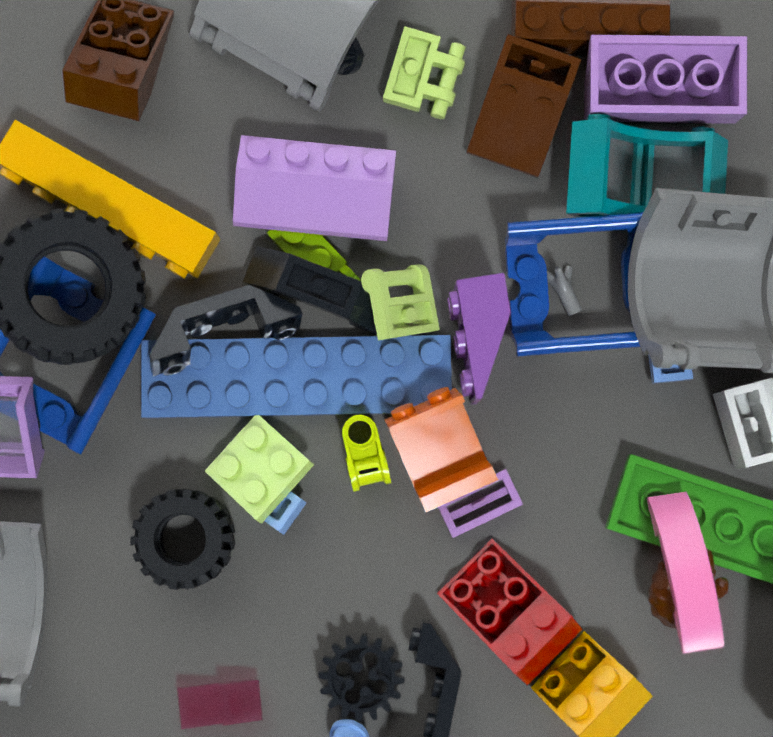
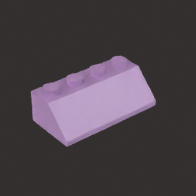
[584,35,747,124]
[233,135,396,241]

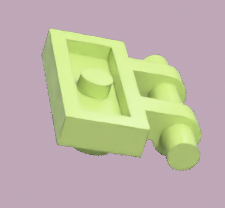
[383,26,466,119]

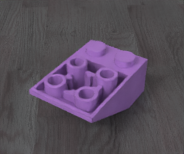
[447,273,511,405]

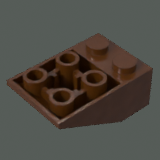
[62,0,174,121]
[466,34,581,178]

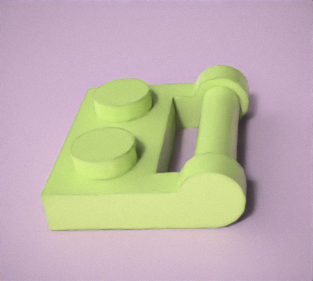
[361,264,440,341]

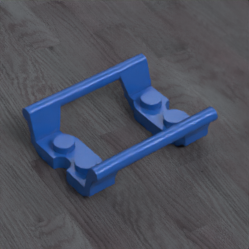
[505,212,644,357]
[0,257,156,454]

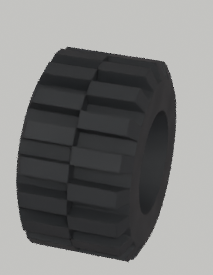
[130,489,235,590]

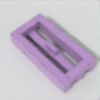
[438,469,523,538]

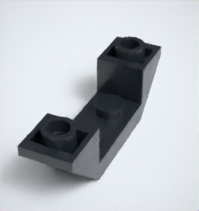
[242,246,391,335]
[150,285,303,376]
[398,619,462,737]

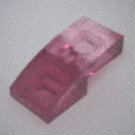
[177,679,263,729]

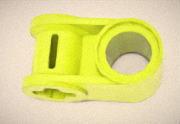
[342,415,392,492]

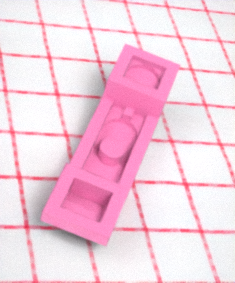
[647,491,724,654]

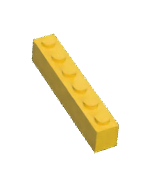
[0,120,220,279]

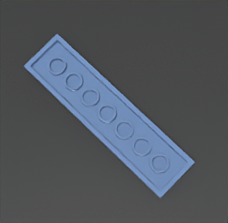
[141,335,452,418]

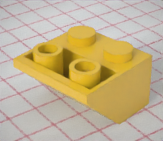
[531,631,653,737]

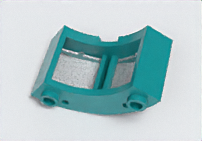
[566,114,728,217]

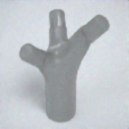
[547,266,582,316]

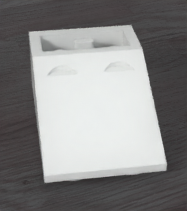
[713,378,773,469]

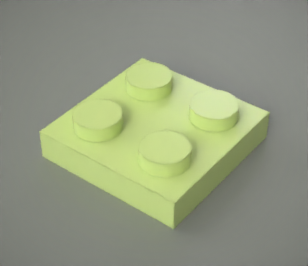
[205,415,314,524]

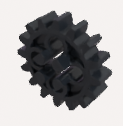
[318,633,405,722]

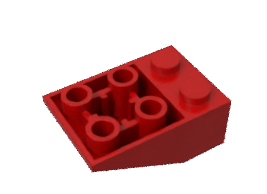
[437,539,582,685]

